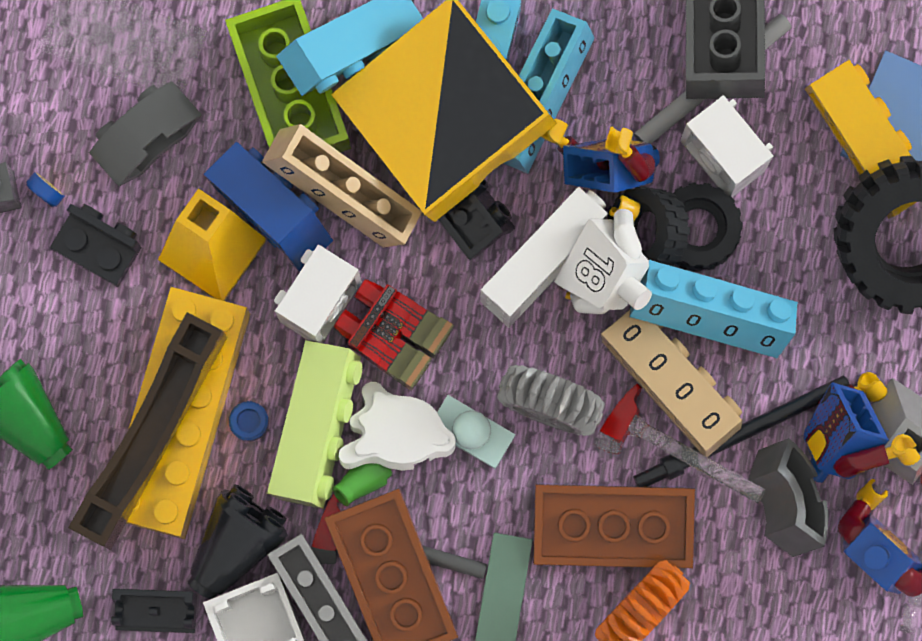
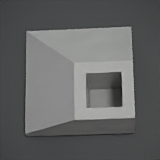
[871,378,922,485]

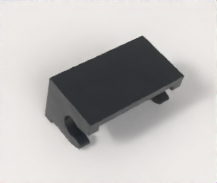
[111,589,197,633]

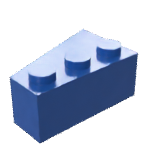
[204,141,333,272]

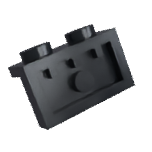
[438,179,515,260]
[50,204,142,287]

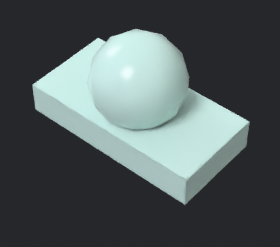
[437,395,516,469]

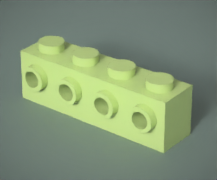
[267,340,362,509]

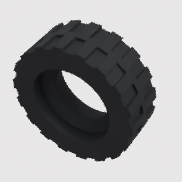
[655,183,743,272]
[607,187,690,267]

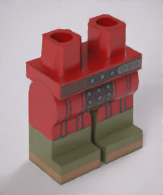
[334,279,454,392]

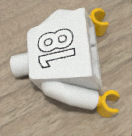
[554,195,652,314]

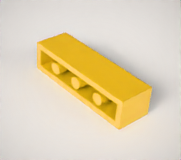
[805,59,917,219]

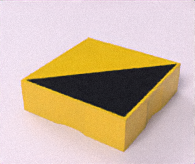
[331,0,557,222]

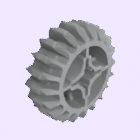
[497,365,605,436]

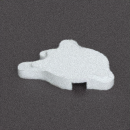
[339,382,456,471]

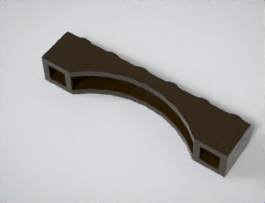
[68,312,227,550]

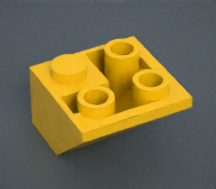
[158,188,267,301]

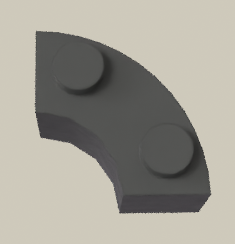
[89,81,202,186]
[747,438,828,557]

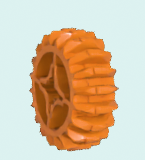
[595,560,690,641]

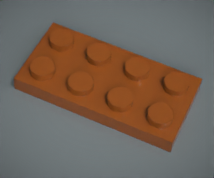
[533,484,695,569]
[324,488,459,641]

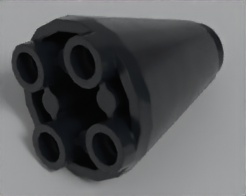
[188,484,288,599]

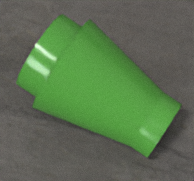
[332,463,392,506]

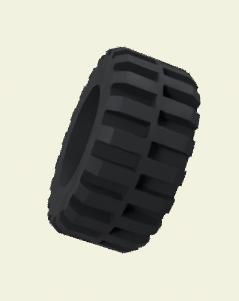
[833,156,922,314]

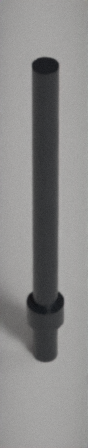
[633,375,850,487]

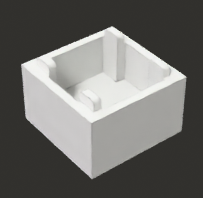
[680,95,773,197]
[274,244,362,343]
[203,573,307,641]

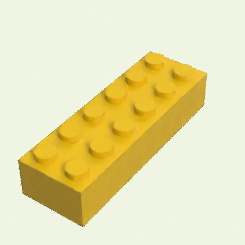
[126,287,250,539]

